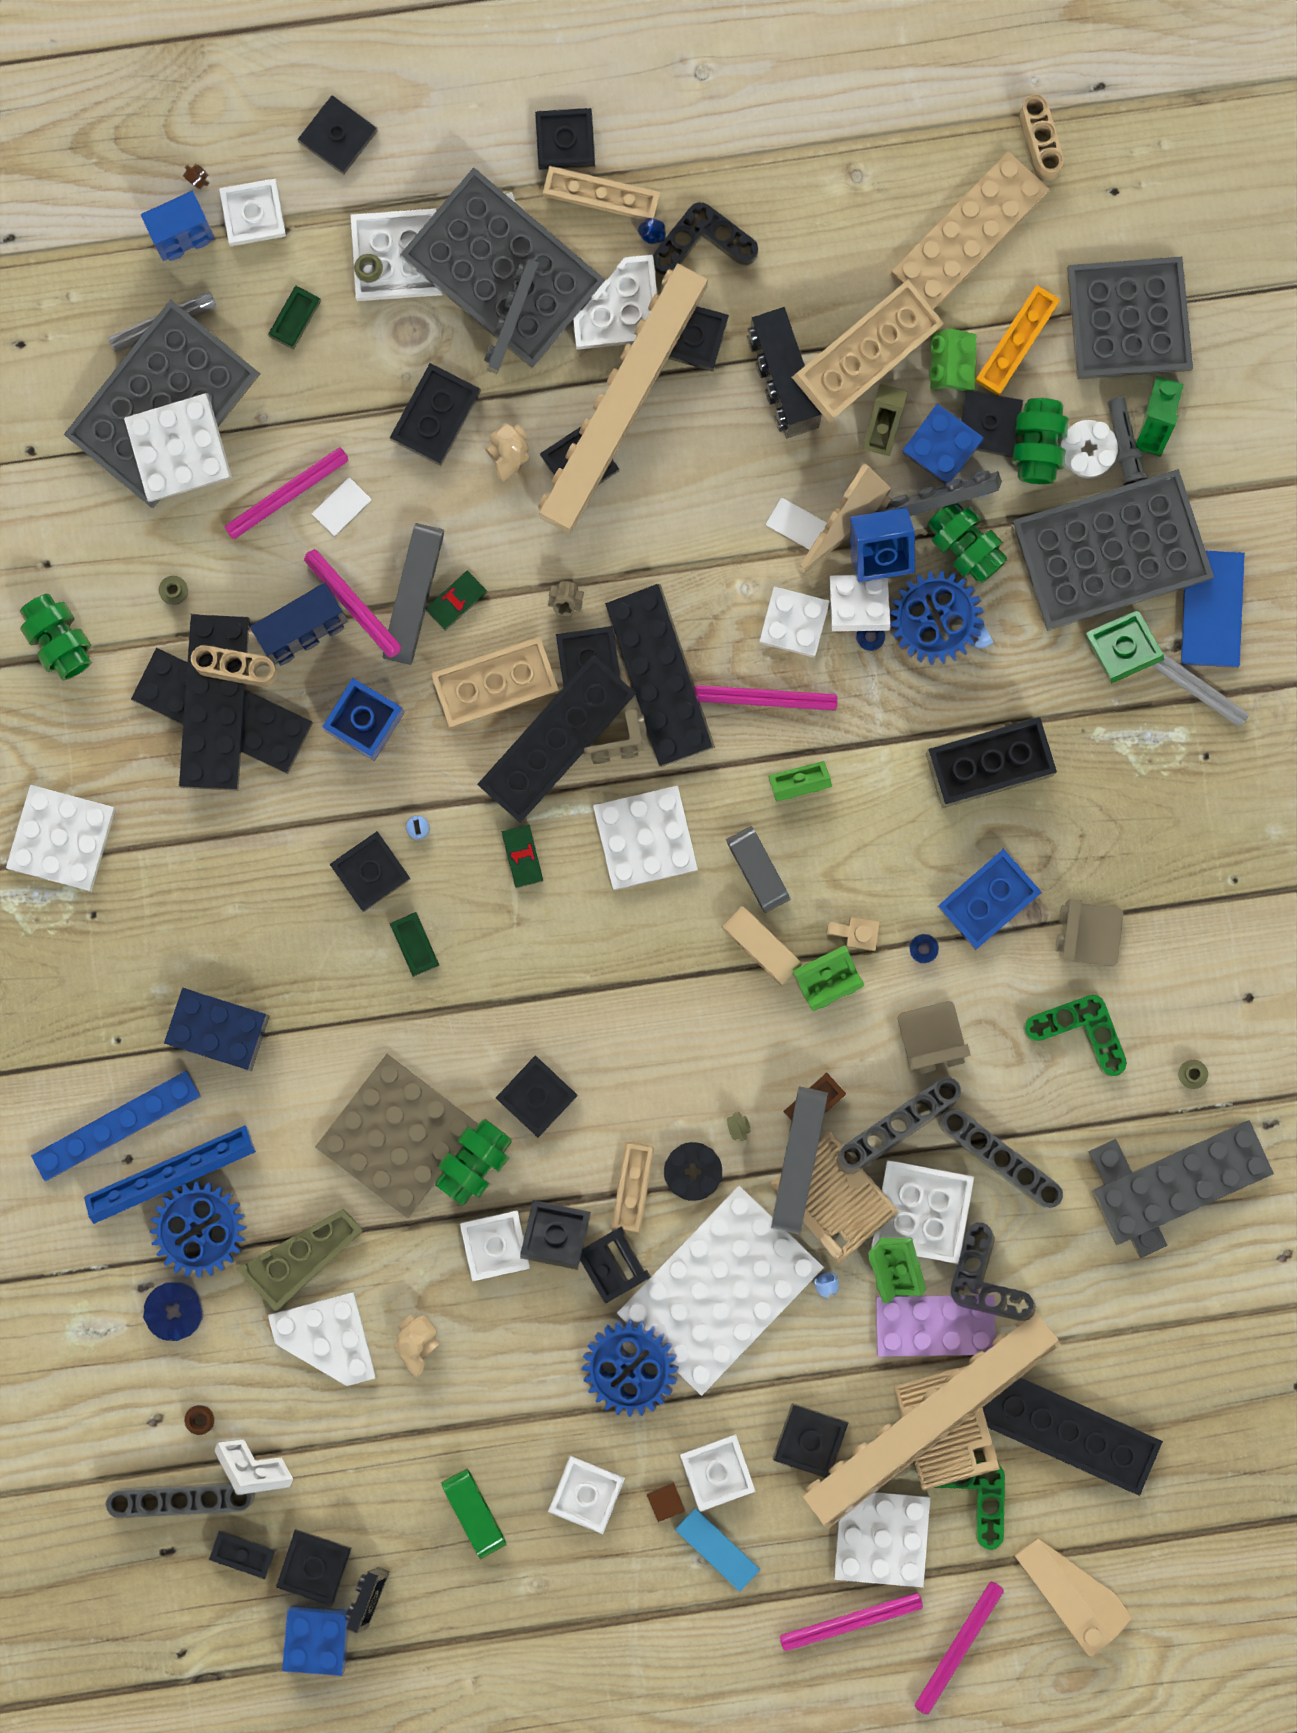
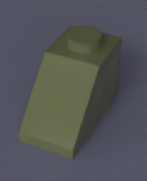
[862,384,907,456]

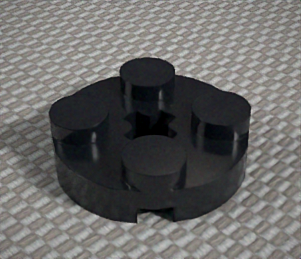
[664,1142,722,1201]

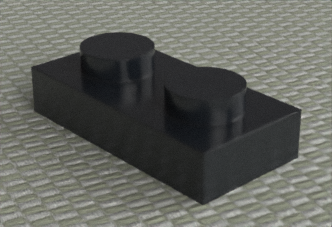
[209,1530,276,1579]

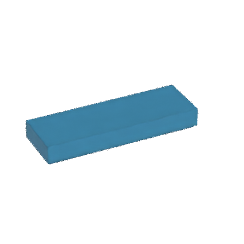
[675,1507,760,1591]

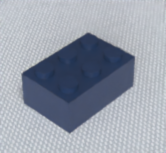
[249,582,348,666]
[164,987,270,1071]

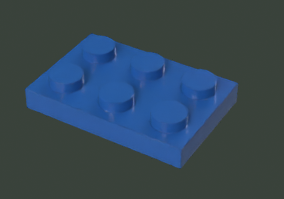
[937,848,1042,950]

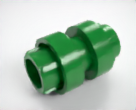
[1012,398,1069,485]
[928,503,1007,583]
[20,594,92,680]
[435,1119,513,1206]

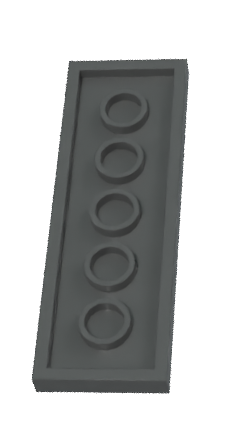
[1092,1120,1274,1245]

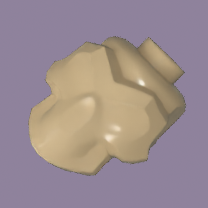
[485,423,530,482]
[395,1315,440,1378]

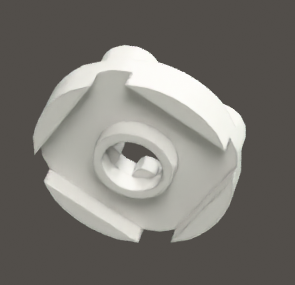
[1060,420,1118,479]

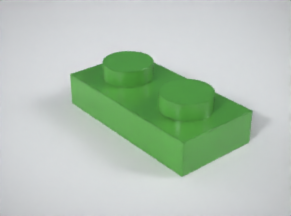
[768,761,832,802]

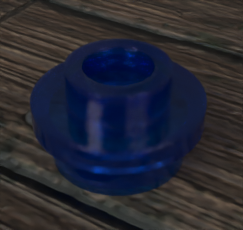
[638,218,666,244]
[856,631,885,651]
[909,934,939,963]

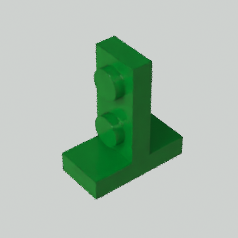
[1135,376,1184,457]

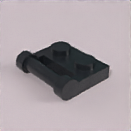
[580,1226,651,1304]

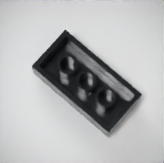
[746,307,822,439]
[925,717,1057,809]

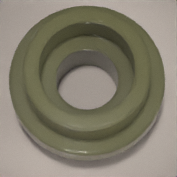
[354,254,383,283]
[159,576,188,605]
[1178,1060,1208,1089]
[727,1112,751,1141]

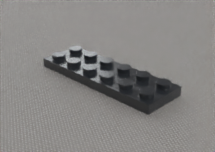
[605,584,715,767]
[179,614,250,791]
[131,648,313,774]
[477,655,637,823]
[983,1377,1163,1496]

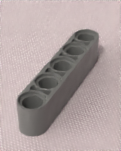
[382,523,444,665]
[837,1077,961,1174]
[771,1086,828,1234]
[940,1110,1063,1208]
[106,1482,255,1518]

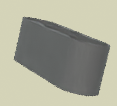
[726,826,791,913]

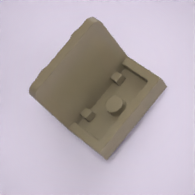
[584,709,647,764]
[1056,899,1123,966]
[897,1001,971,1074]

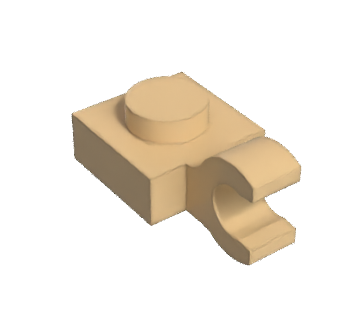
[827,917,879,951]

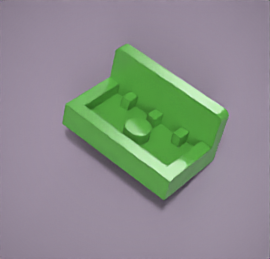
[929,328,977,392]
[793,945,864,1011]
[869,1238,927,1303]

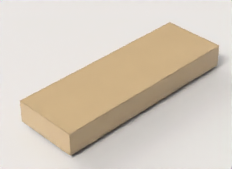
[611,1142,654,1234]

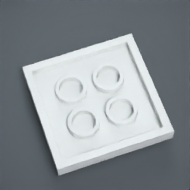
[351,209,442,301]
[124,393,232,502]
[6,785,116,892]
[593,786,698,891]
[871,1160,974,1264]
[834,1492,930,1587]

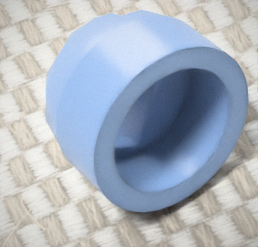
[971,625,994,648]
[406,816,430,840]
[814,1272,839,1298]

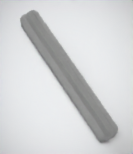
[109,292,216,352]
[1152,654,1249,726]

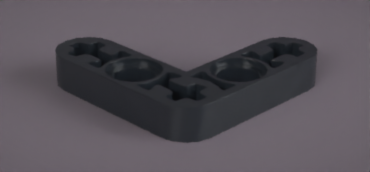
[653,202,758,275]
[950,1222,1036,1321]

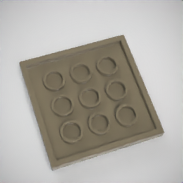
[315,1054,479,1218]

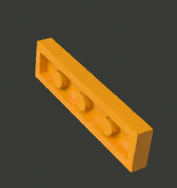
[975,285,1061,396]

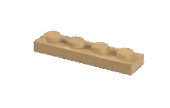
[543,166,660,222]

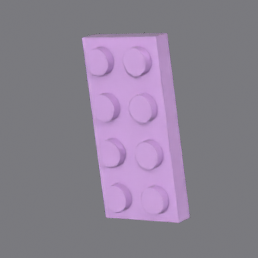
[876,1295,995,1356]

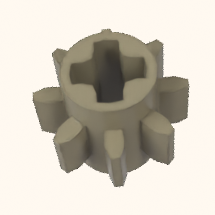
[548,581,584,617]

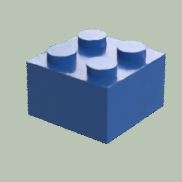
[140,190,215,261]
[902,404,984,484]
[850,507,915,583]
[322,678,405,762]
[282,1606,349,1676]

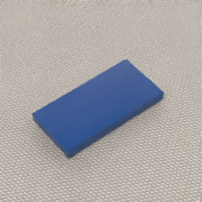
[1180,550,1245,668]

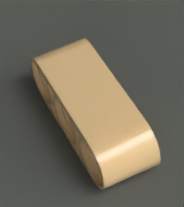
[1019,94,1064,181]
[191,645,278,687]
[722,906,802,985]

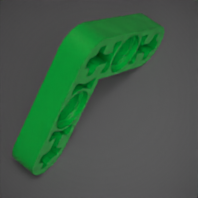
[1023,995,1127,1076]
[934,1461,1005,1550]

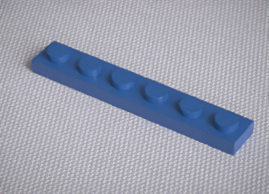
[31,1071,201,1181]
[84,1125,256,1224]

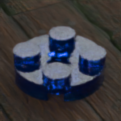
[143,1282,203,1341]

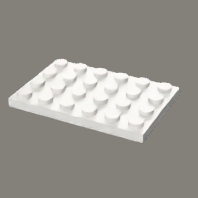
[617,1186,824,1396]

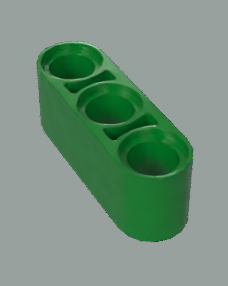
[441,1468,507,1559]

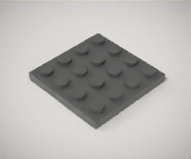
[1067,257,1193,380]

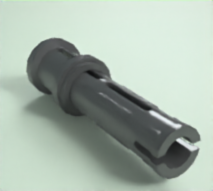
[1107,397,1148,486]

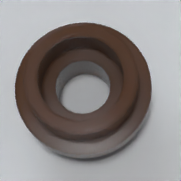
[183,163,210,190]
[184,1405,215,1435]

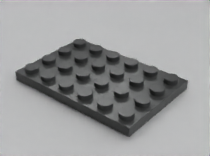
[400,167,605,368]
[64,299,261,508]
[1012,469,1214,631]

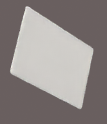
[312,478,372,536]
[766,498,827,550]

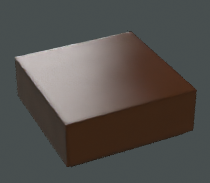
[647,1482,685,1522]

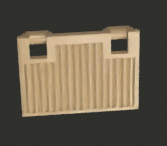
[771,1132,899,1264]
[894,1365,1000,1490]

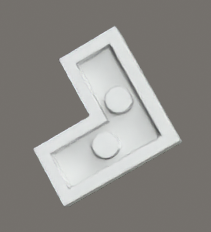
[214,1439,293,1495]

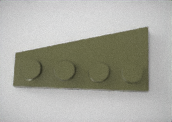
[236,1209,363,1312]

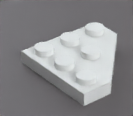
[573,255,657,350]
[268,1292,377,1386]

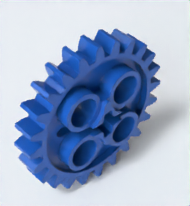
[890,571,984,665]
[150,1182,247,1278]
[582,1319,679,1417]

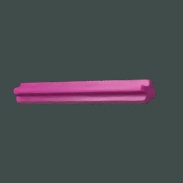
[225,448,349,539]
[304,549,402,658]
[695,685,838,711]
[915,1581,1004,1715]
[780,1593,923,1651]

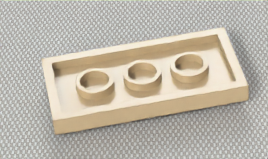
[431,637,559,729]

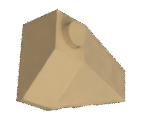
[799,463,892,574]
[1014,1538,1133,1658]

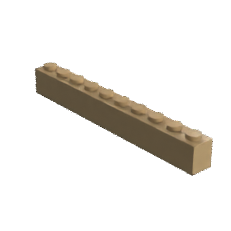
[538,263,708,535]
[803,1312,1061,1529]

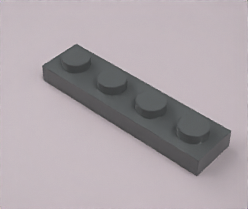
[484,258,539,374]
[886,471,1002,516]
[1088,1139,1168,1258]

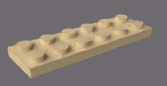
[891,151,1050,311]
[792,280,944,422]

